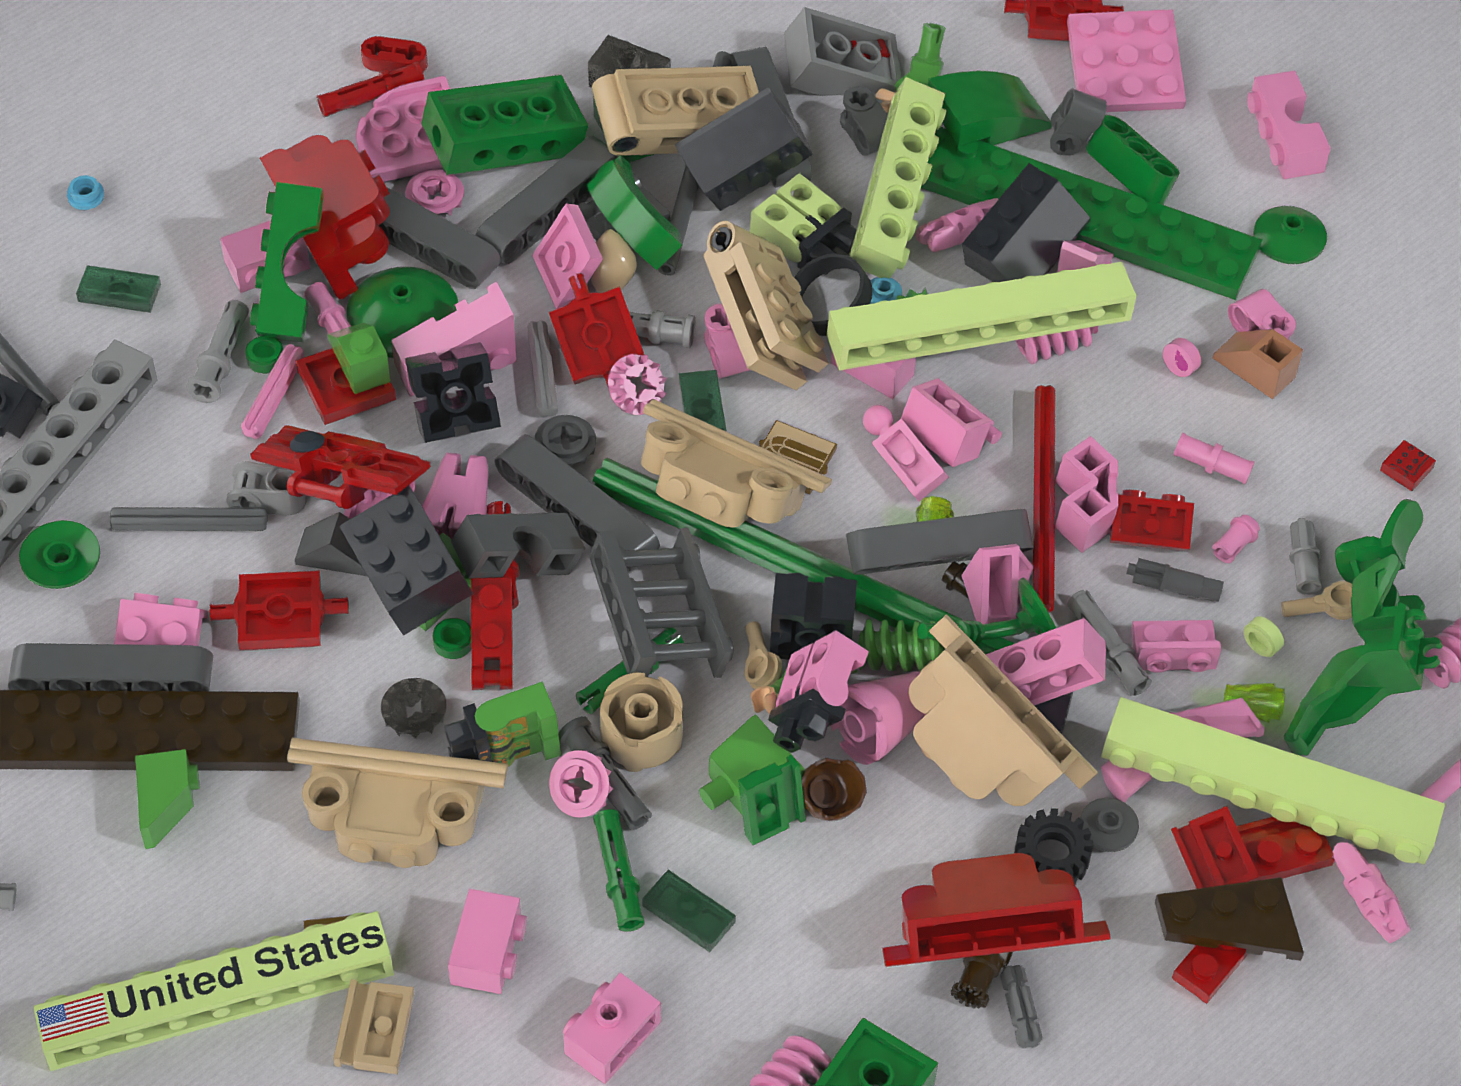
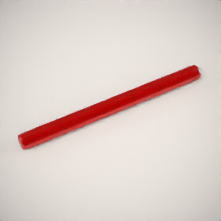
[1033,385,1056,613]

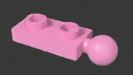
[863,405,949,502]

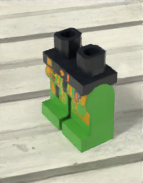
[444,681,561,767]

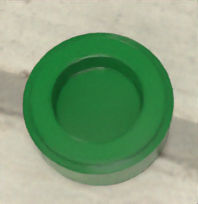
[245,336,283,374]
[432,618,471,659]

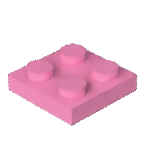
[532,204,603,309]

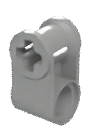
[226,461,306,516]

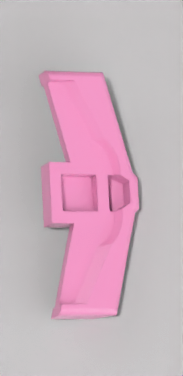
[1101,698,1265,802]

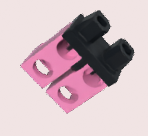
[768,631,869,753]

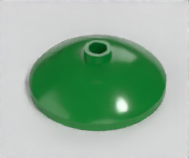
[347,267,459,358]

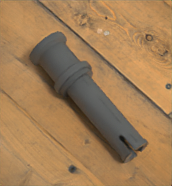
[558,716,652,830]

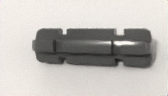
[1000,965,1043,1048]

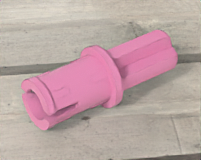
[304,282,351,334]

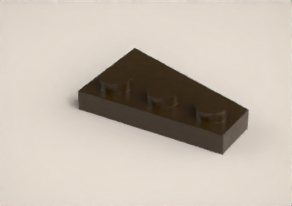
[1154,877,1304,961]

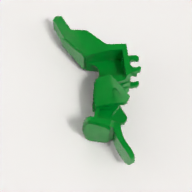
[1284,499,1443,756]

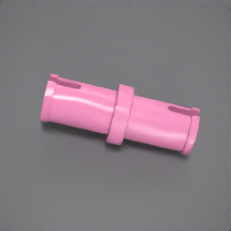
[1173,433,1255,484]

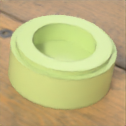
[1244,616,1284,657]

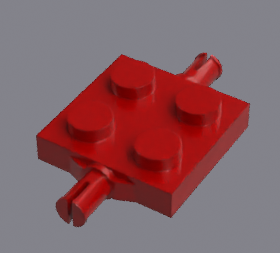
[1004,0,1124,41]
[548,273,645,386]
[209,570,349,650]

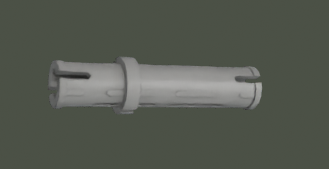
[1067,590,1152,696]

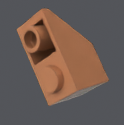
[1213,329,1303,399]

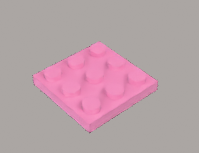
[1067,9,1186,112]

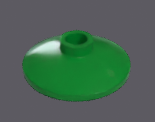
[1253,206,1327,264]
[19,520,100,589]

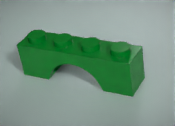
[250,182,324,343]

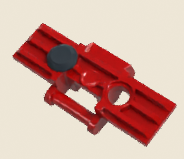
[250,425,431,509]

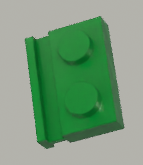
[738,755,806,845]

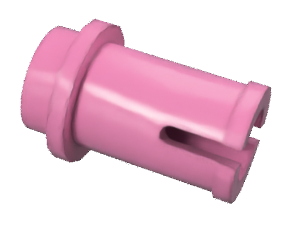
[1212,514,1260,564]

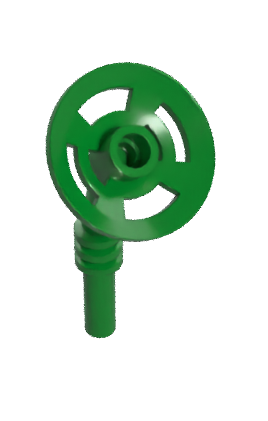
[917,577,1056,645]

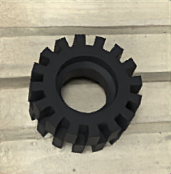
[1014,808,1093,885]

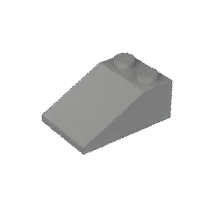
[784,7,902,96]

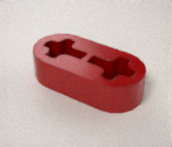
[361,36,428,72]

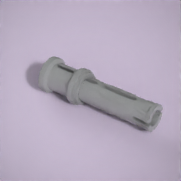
[186,300,249,403]
[629,310,695,349]

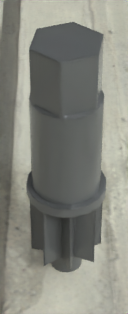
[1126,558,1224,602]

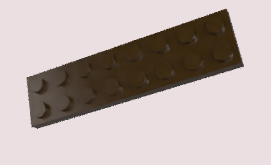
[0,690,300,771]

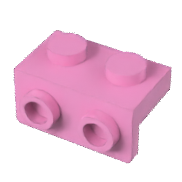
[114,593,208,646]

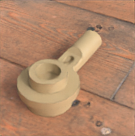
[1281,581,1352,620]
[744,621,782,689]

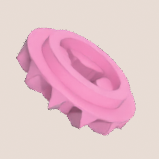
[405,170,464,216]
[608,354,667,415]
[549,750,613,818]

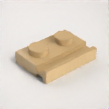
[333,979,414,1074]

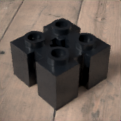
[405,342,501,443]
[770,572,857,660]

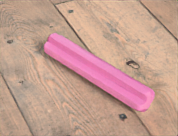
[241,344,305,439]

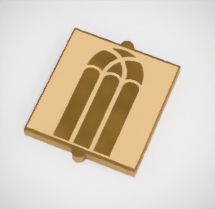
[759,420,837,494]

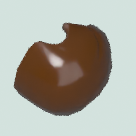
[801,758,867,821]

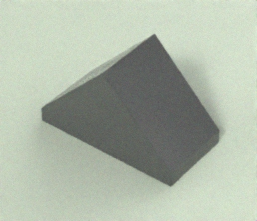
[294,512,367,576]

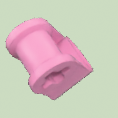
[1228,289,1296,340]
[704,304,750,379]

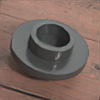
[1081,798,1139,852]

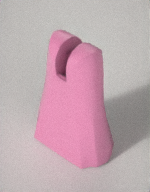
[422,452,488,539]

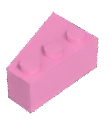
[391,281,516,397]

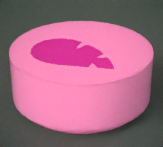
[1163,338,1201,377]

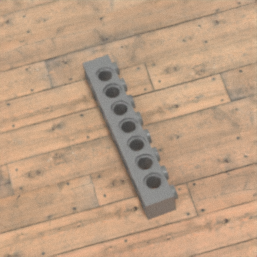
[0,339,158,567]

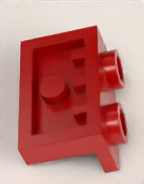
[1110,489,1195,552]

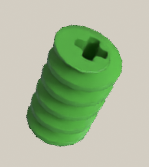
[858,619,945,672]

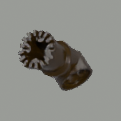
[950,952,1013,1009]

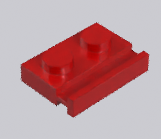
[1171,806,1260,889]
[1237,817,1335,880]

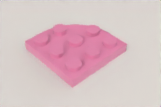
[356,76,450,182]

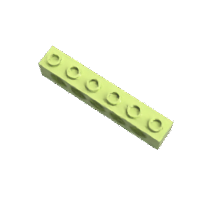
[850,77,946,279]

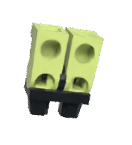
[750,173,857,275]

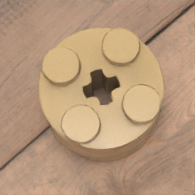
[600,672,683,772]

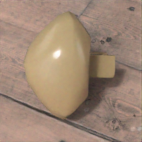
[592,229,637,293]

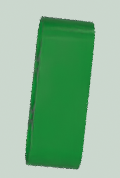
[1086,115,1180,205]

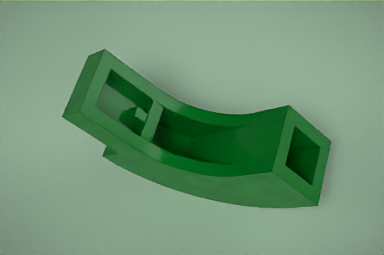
[587,156,683,271]

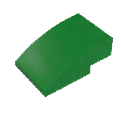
[928,71,1052,146]

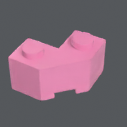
[1055,436,1118,553]

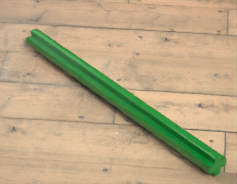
[593,458,1015,655]

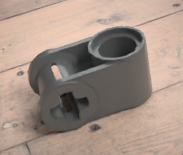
[840,86,888,156]
[1050,88,1107,155]

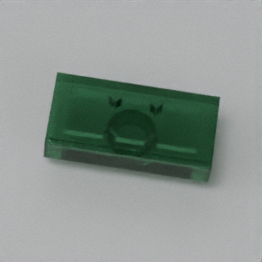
[76,265,161,313]
[679,370,727,432]
[642,869,736,953]

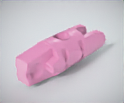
[914,198,998,253]
[1332,841,1411,944]

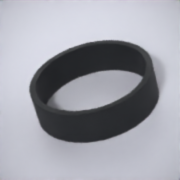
[794,253,872,336]

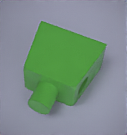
[699,714,804,814]

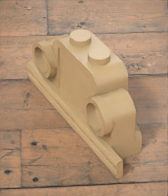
[641,399,832,527]
[909,614,1098,806]
[287,738,508,868]

